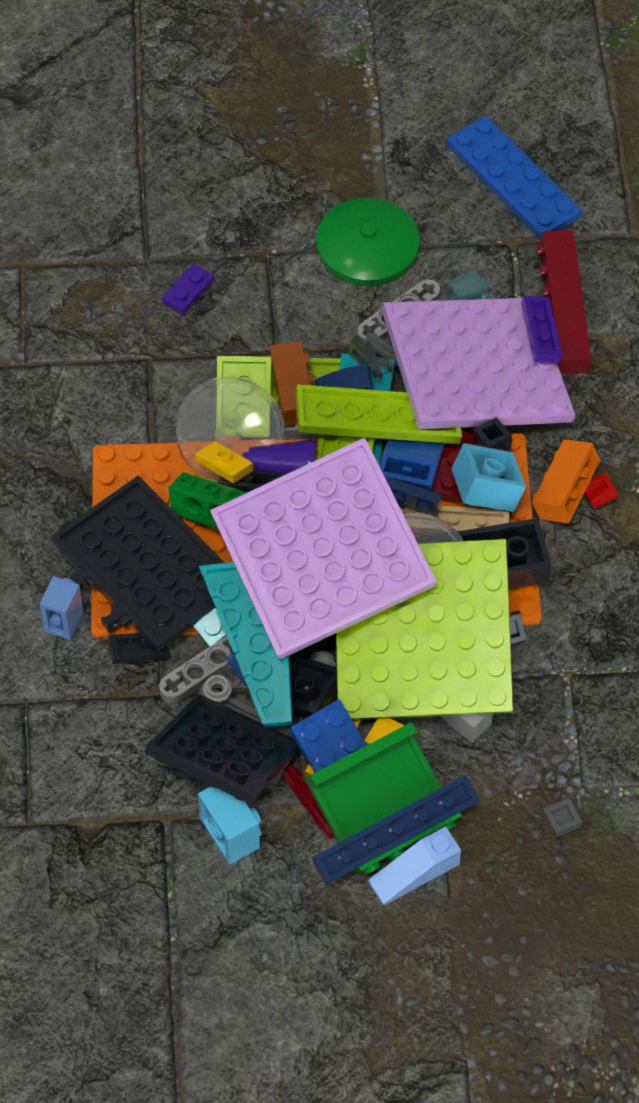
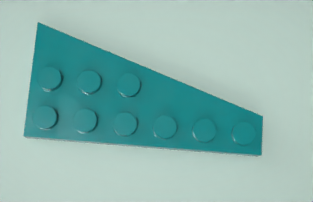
[199,562,293,727]

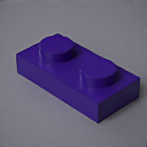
[162,263,214,316]

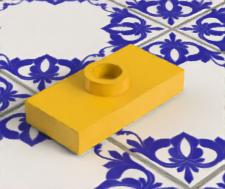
[195,441,253,484]

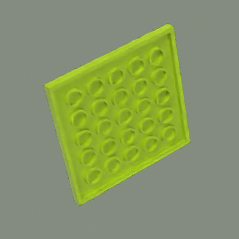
[336,539,514,720]

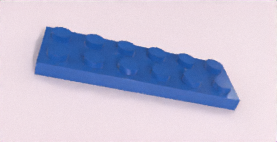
[446,115,582,240]

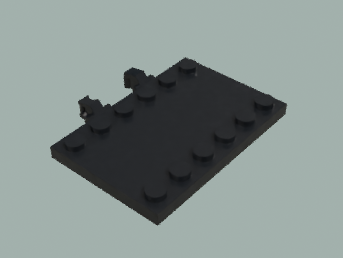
[51,475,225,652]

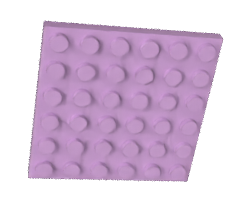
[382,298,575,429]
[210,438,437,660]

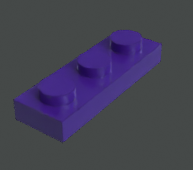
[521,296,562,363]

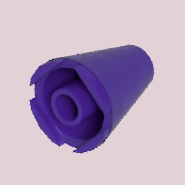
[243,440,317,473]

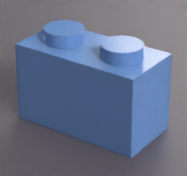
[40,576,84,640]

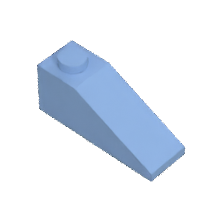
[368,826,461,906]

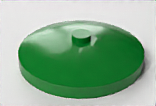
[317,198,420,286]

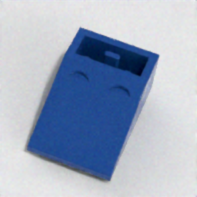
[379,439,446,492]

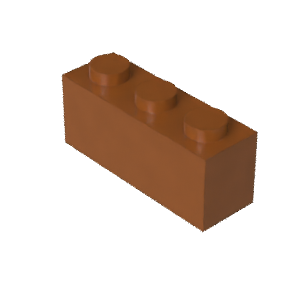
[269,341,315,426]

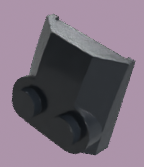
[290,654,338,720]

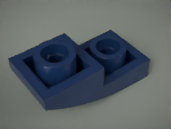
[314,364,373,390]

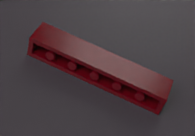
[537,230,591,374]

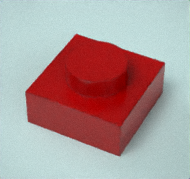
[585,472,618,509]

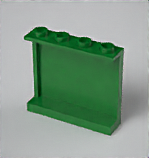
[304,722,462,875]

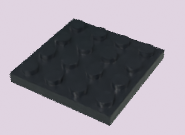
[145,694,299,804]

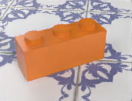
[532,440,600,524]

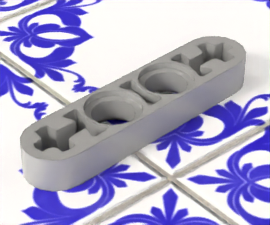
[357,279,440,348]
[159,636,232,703]

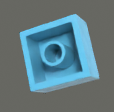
[452,443,526,512]
[198,787,262,865]

